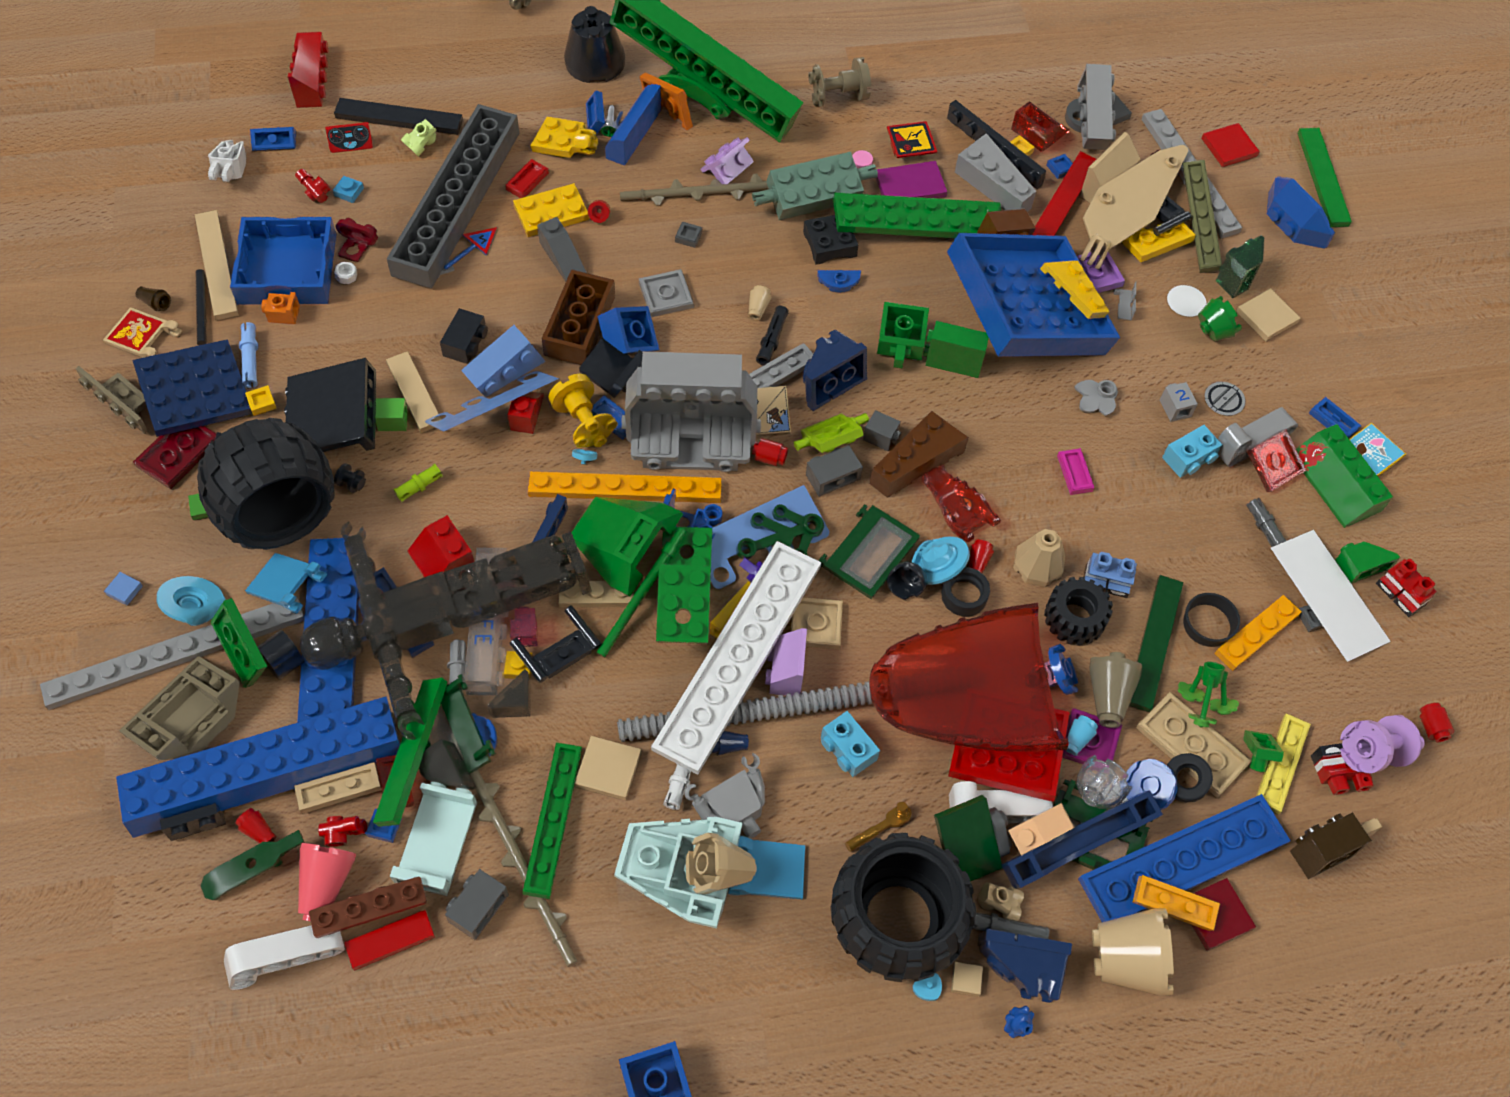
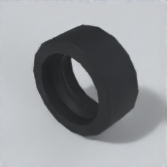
[941,567,990,617]

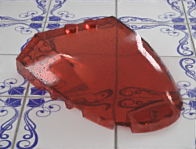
[869,603,1069,752]

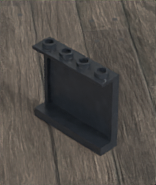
[284,357,376,452]

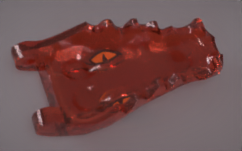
[922,465,1001,543]

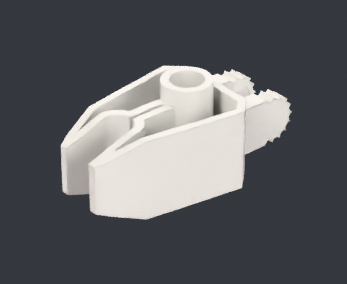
[208,140,246,182]

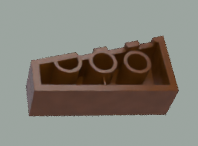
[869,411,969,498]

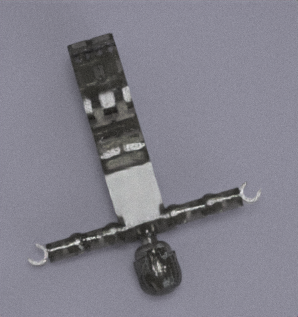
[300,522,592,740]

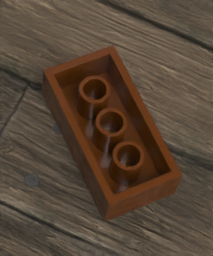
[542,269,615,365]

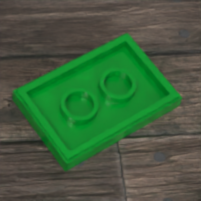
[211,598,267,688]

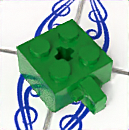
[877,302,929,369]

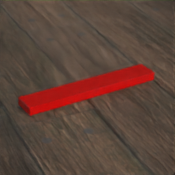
[1032,151,1097,236]

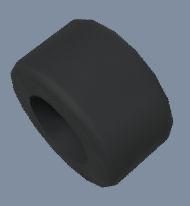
[1167,753,1213,803]

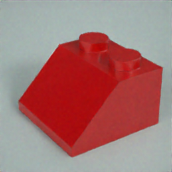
[407,515,475,589]

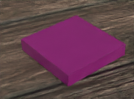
[1062,708,1122,773]

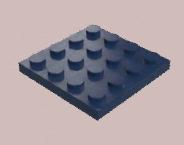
[132,339,253,437]

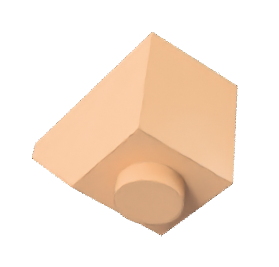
[1008,803,1074,855]

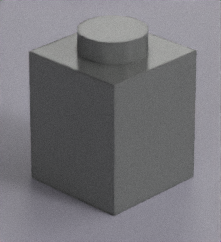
[863,410,902,451]

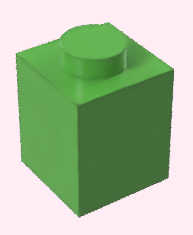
[376,398,408,431]

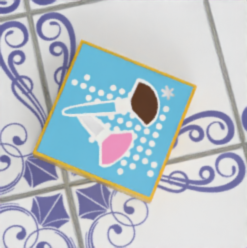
[1349,423,1406,477]

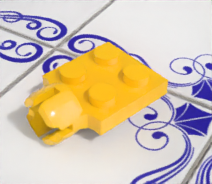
[530,116,598,158]

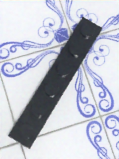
[947,100,1046,189]

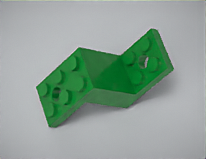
[656,527,712,644]

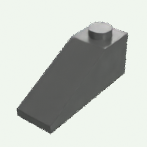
[537,217,587,282]

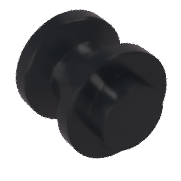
[334,463,366,493]

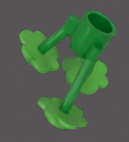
[1178,662,1239,728]

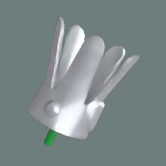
[601,105,623,137]

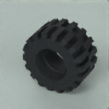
[1044,577,1113,646]

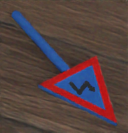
[444,227,497,269]

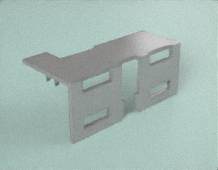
[1114,282,1136,321]

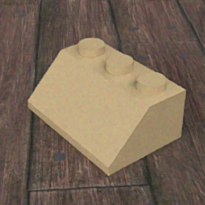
[1080,132,1141,203]

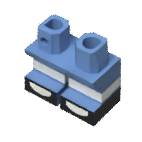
[1083,552,1137,598]

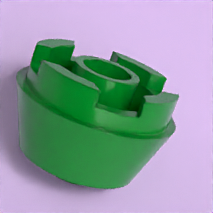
[1198,296,1242,341]

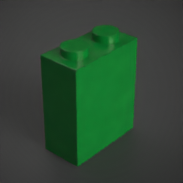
[923,321,989,378]

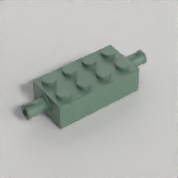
[752,152,878,220]

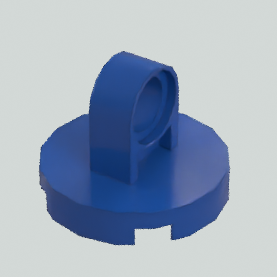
[1029,644,1079,695]

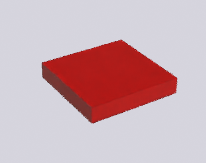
[1201,123,1260,167]

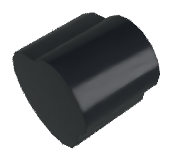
[258,630,305,680]

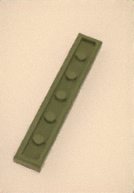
[1183,159,1222,273]

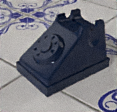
[803,329,867,411]
[978,929,1072,1003]

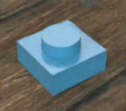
[333,176,364,203]

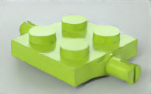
[794,413,869,453]

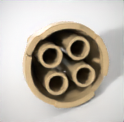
[1092,908,1174,996]

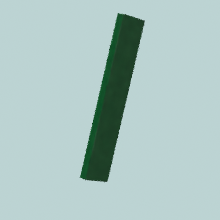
[1129,575,1184,713]

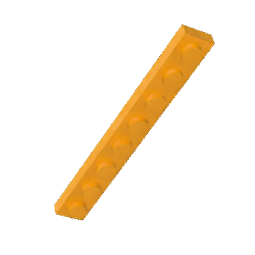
[528,471,721,503]

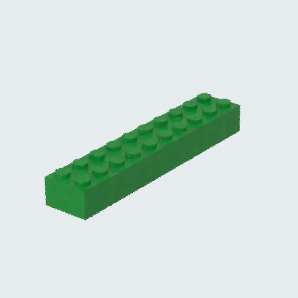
[609,0,804,143]

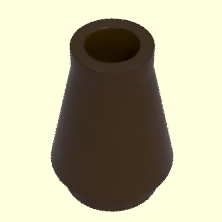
[135,286,171,311]

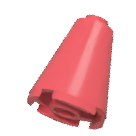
[298,843,356,921]

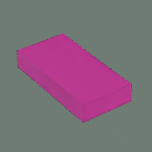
[1057,448,1095,495]

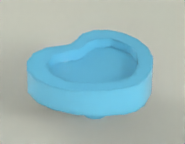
[572,449,597,464]
[912,973,942,1001]

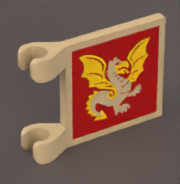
[103,307,182,358]

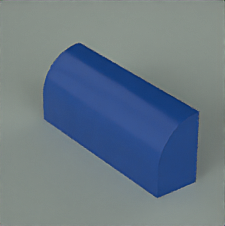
[605,84,661,166]

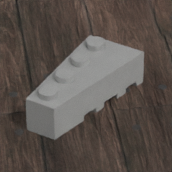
[1077,64,1116,150]
[955,134,1036,212]

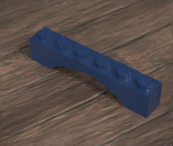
[1001,790,1163,889]

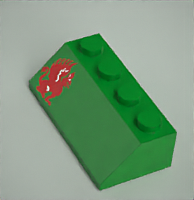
[1291,424,1393,528]

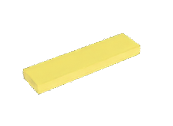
[1256,714,1311,815]

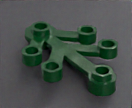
[736,504,824,559]

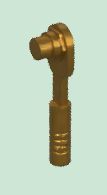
[845,802,912,852]

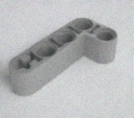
[1218,407,1298,467]

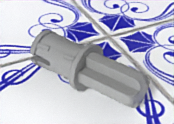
[447,639,468,690]

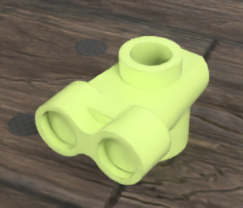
[401,119,437,156]

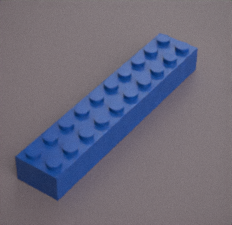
[116,696,400,838]

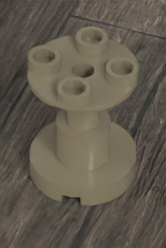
[808,57,871,107]

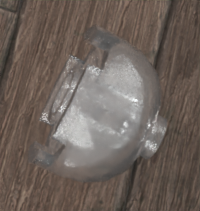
[1076,756,1132,809]

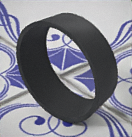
[1183,593,1240,647]

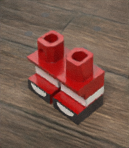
[1376,559,1437,617]
[1311,743,1374,795]

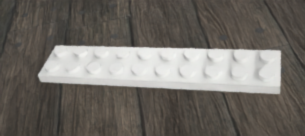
[651,541,821,775]

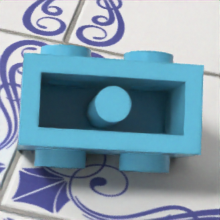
[1162,425,1222,478]
[821,711,880,777]

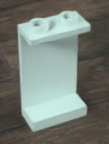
[390,782,477,896]

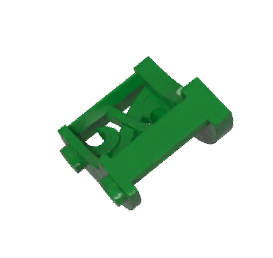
[658,68,733,119]

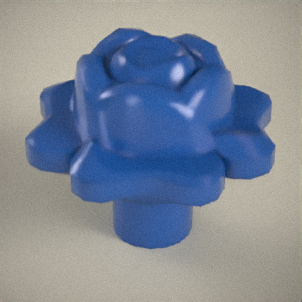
[1004,1006,1034,1038]

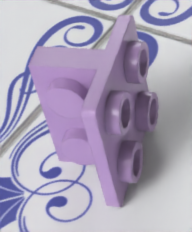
[700,137,754,184]

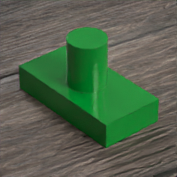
[1243,730,1284,772]

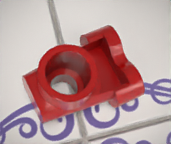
[295,169,331,203]
[318,816,368,847]

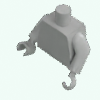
[684,753,765,839]

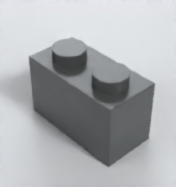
[806,445,863,497]
[445,869,509,940]

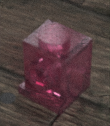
[510,606,538,647]

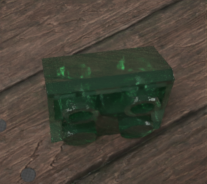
[1216,235,1265,298]

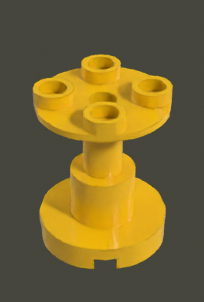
[548,374,618,448]

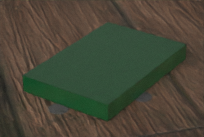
[934,795,1002,881]

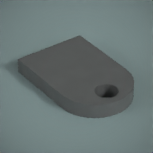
[1065,90,1132,133]

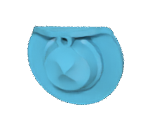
[912,536,970,585]
[157,576,225,626]

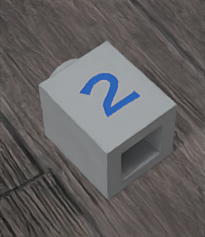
[1160,382,1198,422]

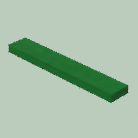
[1297,127,1352,227]
[373,677,448,827]
[523,742,582,899]

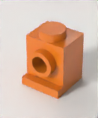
[261,292,300,324]

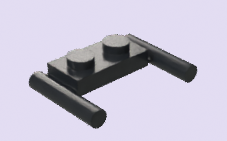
[1153,195,1192,236]
[509,605,602,683]

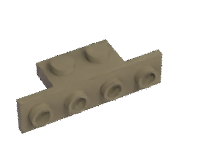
[75,366,148,434]

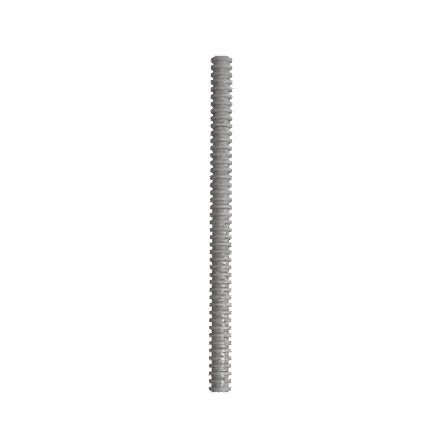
[617,666,975,742]

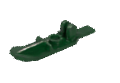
[201,830,305,901]

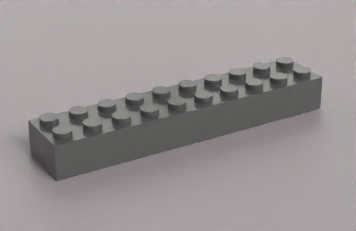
[387,104,520,288]

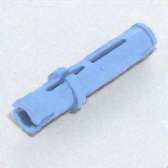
[239,322,258,388]

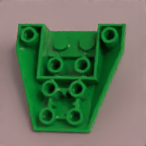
[569,497,683,597]

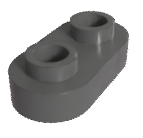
[989,807,1012,857]

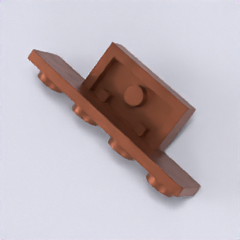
[309,876,427,938]

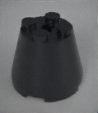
[564,6,625,83]

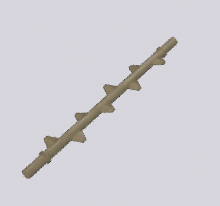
[620,174,768,206]
[449,733,578,967]

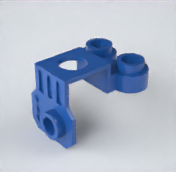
[664,489,722,539]

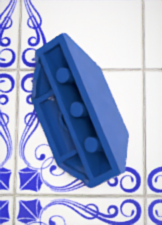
[1266,176,1335,249]

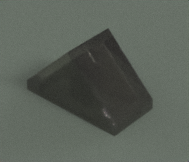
[487,669,531,718]

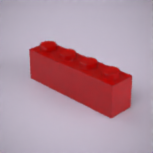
[287,32,329,108]

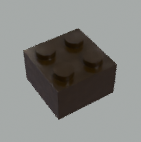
[1290,812,1372,879]

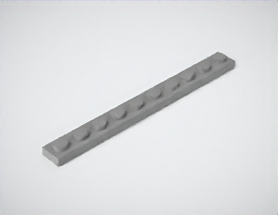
[40,596,305,710]

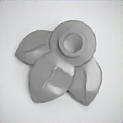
[1074,380,1118,416]

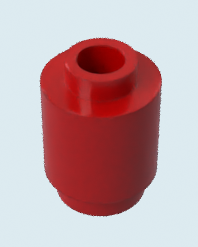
[752,438,788,467]
[1419,702,1455,743]

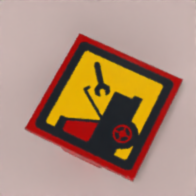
[887,121,938,158]

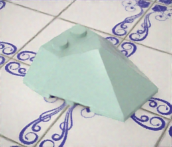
[614,817,742,929]

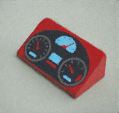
[325,122,373,153]

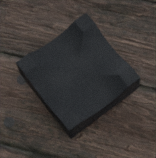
[803,215,859,265]

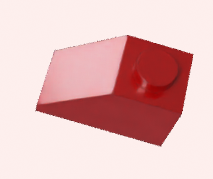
[507,391,544,434]

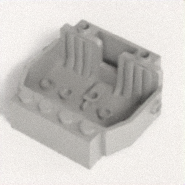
[622,351,761,472]

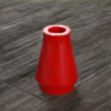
[969,539,994,574]
[235,808,277,844]

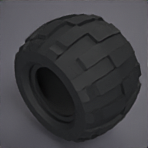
[197,418,335,550]
[830,833,976,982]

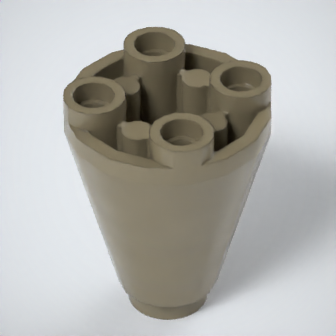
[1089,652,1142,728]

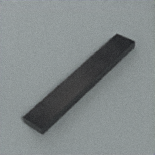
[334,98,463,135]

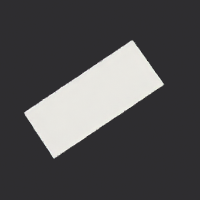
[1271,530,1391,662]

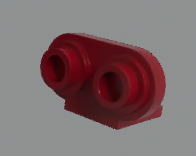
[335,218,378,262]

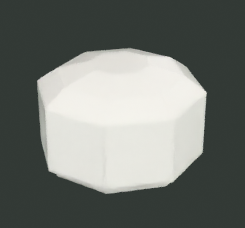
[334,262,357,284]

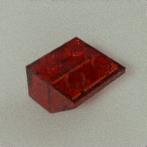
[1011,101,1070,152]

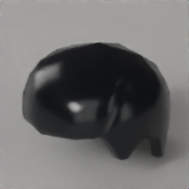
[887,561,928,600]

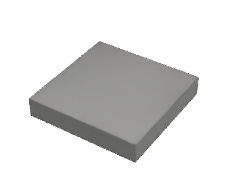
[639,269,694,317]

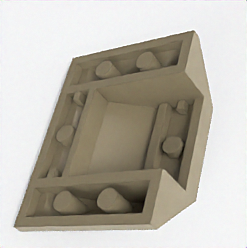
[119,656,240,760]

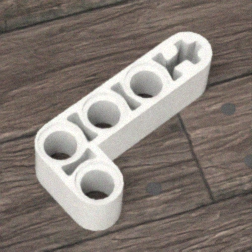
[949,781,1053,823]
[224,925,345,990]

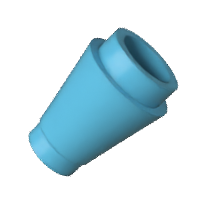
[1064,715,1098,756]

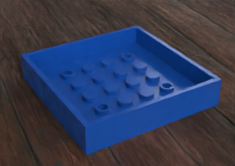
[947,233,1120,357]

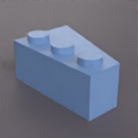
[461,325,546,397]

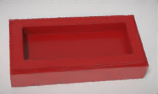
[505,159,549,198]

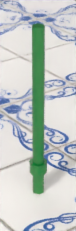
[597,527,687,658]

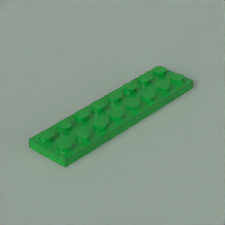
[833,193,1002,238]

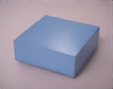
[104,572,143,606]

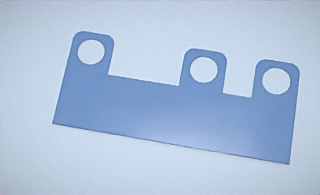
[425,371,559,432]
[711,485,829,589]

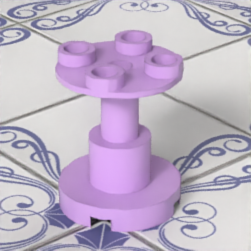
[1340,715,1425,773]

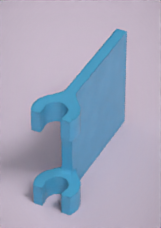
[245,553,327,614]
[728,836,805,900]

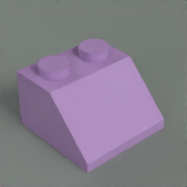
[765,628,807,696]

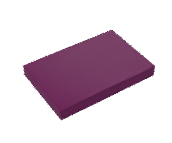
[876,161,947,199]

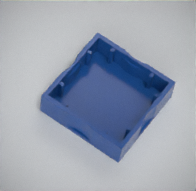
[230,217,337,305]

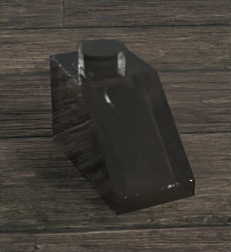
[419,739,476,790]

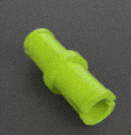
[393,464,443,502]

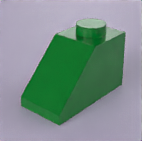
[1335,541,1401,584]

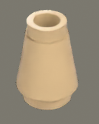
[748,285,772,321]

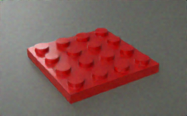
[948,689,1070,802]

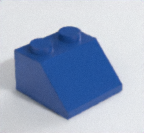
[597,306,660,354]

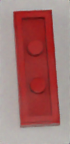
[344,910,435,971]

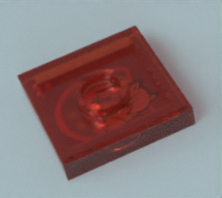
[1247,429,1307,492]

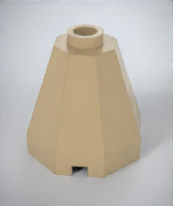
[1013,529,1066,587]
[686,833,757,894]

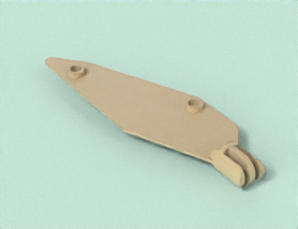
[1080,145,1188,269]

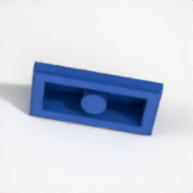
[250,127,296,151]

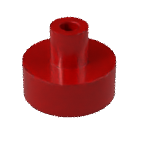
[588,200,611,223]

